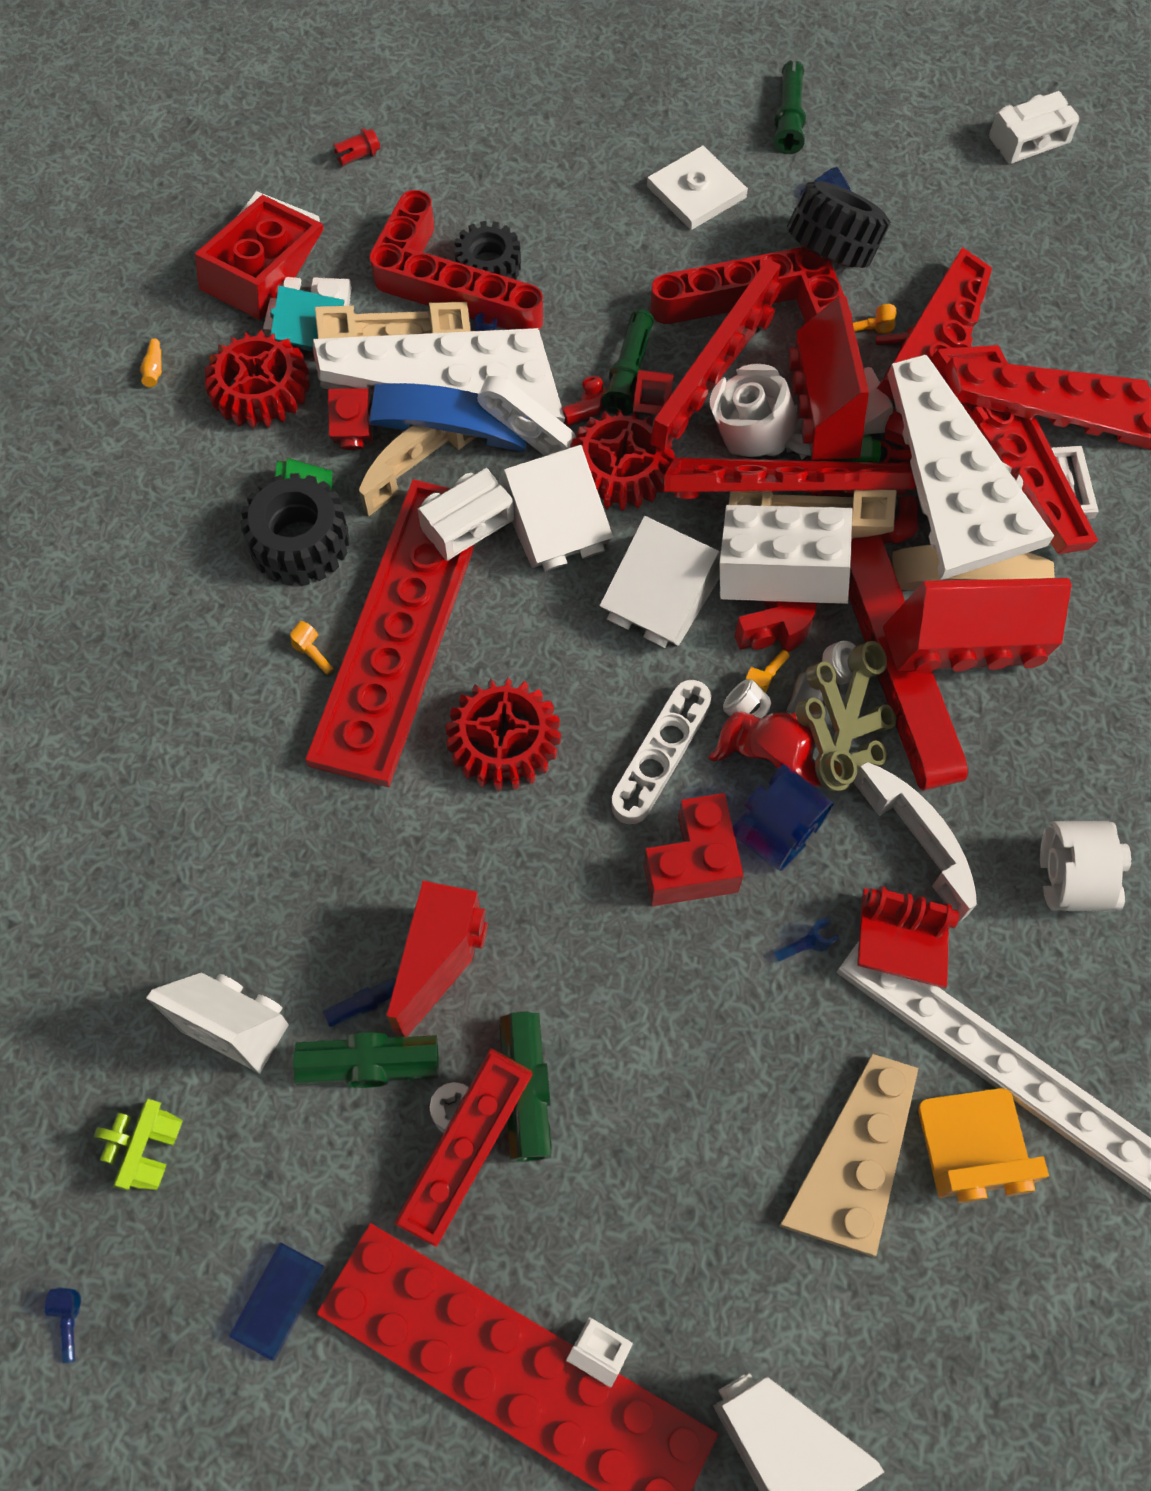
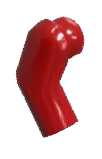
[562,376,606,426]
[880,496,919,544]

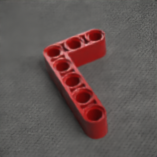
[370,190,544,330]
[650,247,852,324]

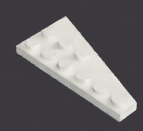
[313,328,565,423]
[888,355,1054,580]

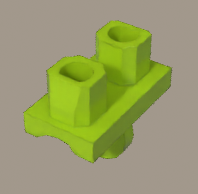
[93,1099,183,1191]

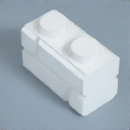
[989,91,1079,164]
[418,468,514,560]

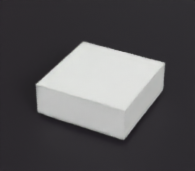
[566,1317,633,1387]

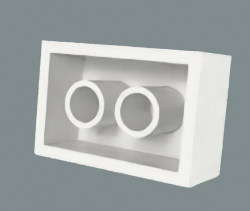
[720,505,852,604]

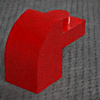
[734,601,817,652]

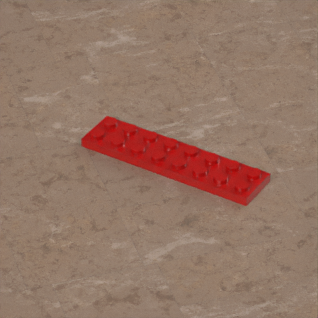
[305,479,476,788]
[317,1223,718,1491]

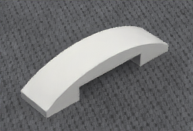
[854,762,977,922]

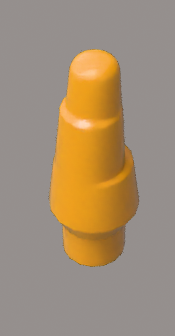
[140,338,162,387]

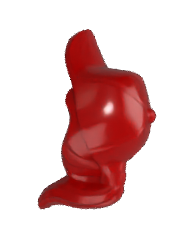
[708,711,822,786]

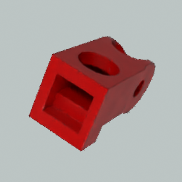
[633,370,674,414]

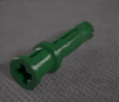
[773,61,806,154]
[601,309,654,415]

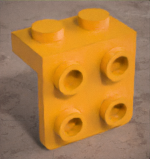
[918,1088,1049,1203]

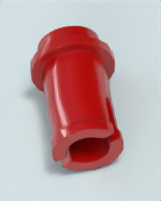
[333,128,381,167]

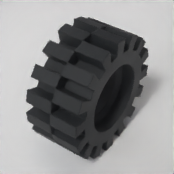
[454,221,521,279]

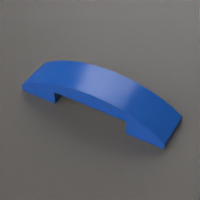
[369,383,529,452]

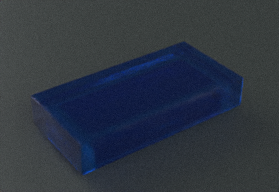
[229,1242,325,1361]

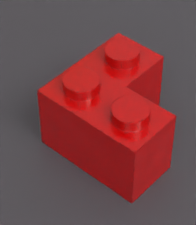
[643,793,744,907]

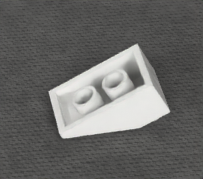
[147,973,289,1074]

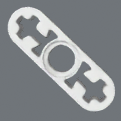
[477,376,576,456]

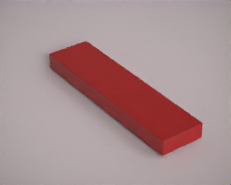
[394,1048,533,1247]

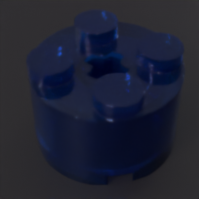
[733,764,834,871]

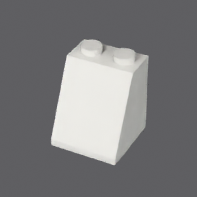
[498,445,613,571]
[600,516,721,648]
[713,1373,884,1491]

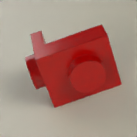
[328,388,373,450]

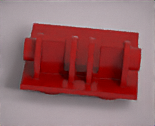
[857,886,959,989]

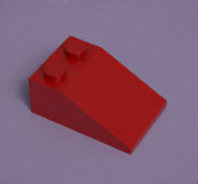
[195,194,323,320]
[387,880,488,1037]

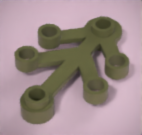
[795,641,896,792]

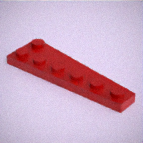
[876,247,992,401]
[650,259,781,450]
[930,345,1098,554]
[944,357,1151,450]
[664,458,916,499]

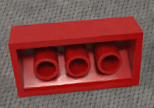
[788,296,869,460]
[883,578,1072,673]

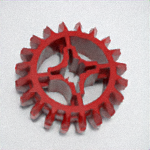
[204,330,310,430]
[570,409,675,512]
[445,677,561,792]

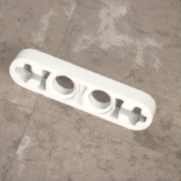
[611,680,711,824]

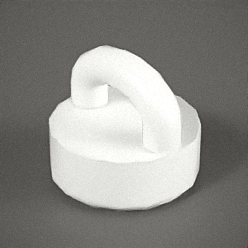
[822,641,856,685]
[723,679,771,718]

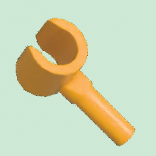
[853,304,896,334]
[290,621,334,676]
[746,650,790,693]

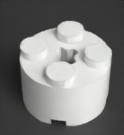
[710,364,798,457]
[1040,821,1131,911]

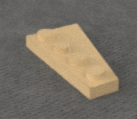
[779,1054,919,1257]

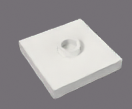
[647,146,748,230]

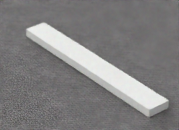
[836,941,1151,1199]

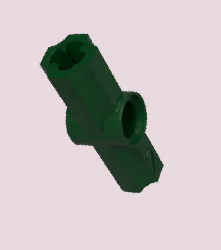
[499,1011,552,1162]
[293,1032,439,1088]

